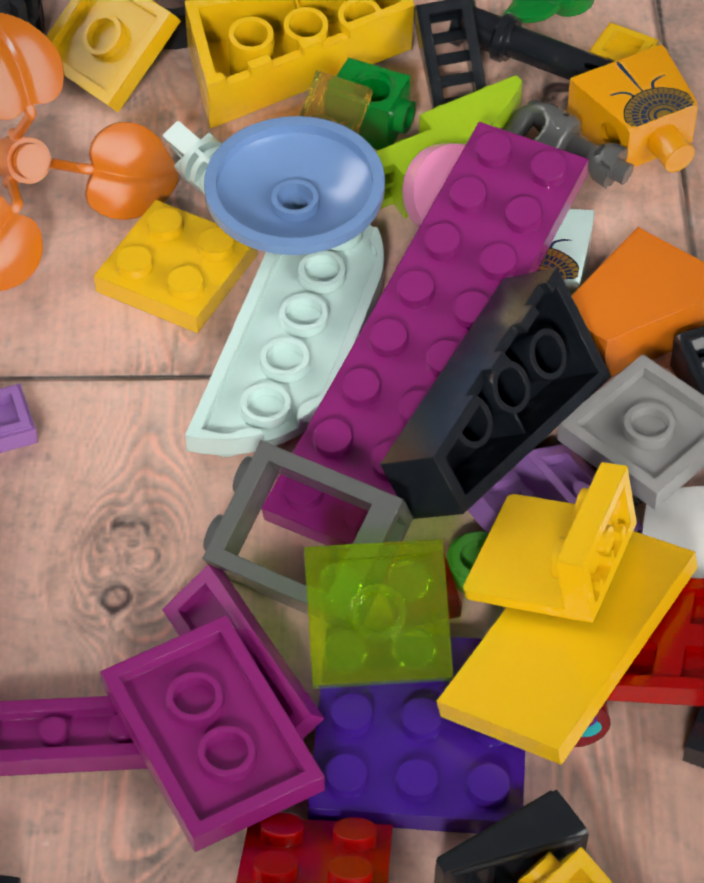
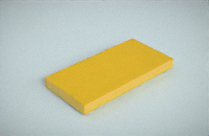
[436,531,698,765]

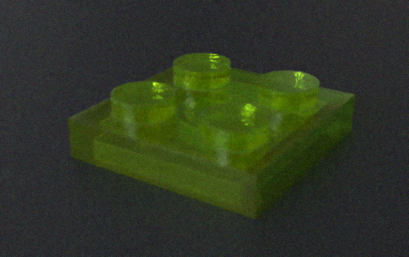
[304,539,453,689]

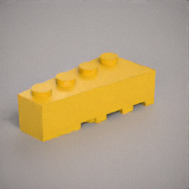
[185,0,414,129]

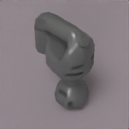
[503,100,634,189]

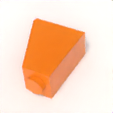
[572,227,704,377]

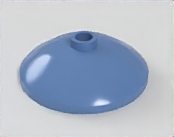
[204,116,385,255]

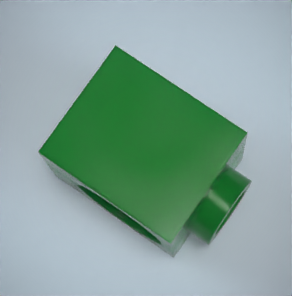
[325,57,416,150]

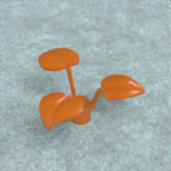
[0,13,179,291]

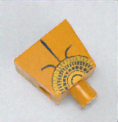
[567,44,698,172]

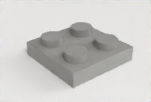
[557,354,704,510]

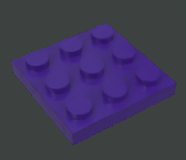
[308,629,525,834]

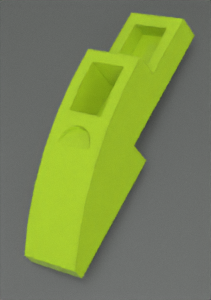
[376,75,523,218]

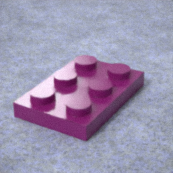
[100,615,325,852]

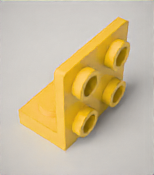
[463,462,637,623]

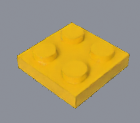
[46,0,181,113]
[94,200,257,333]

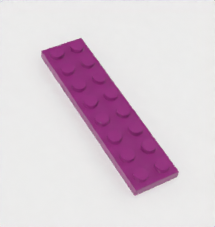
[261,122,589,554]

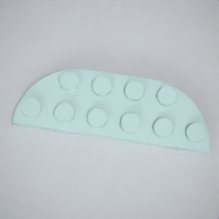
[185,224,384,457]

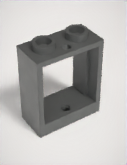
[202,440,414,631]

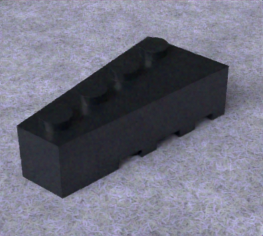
[380,267,611,519]

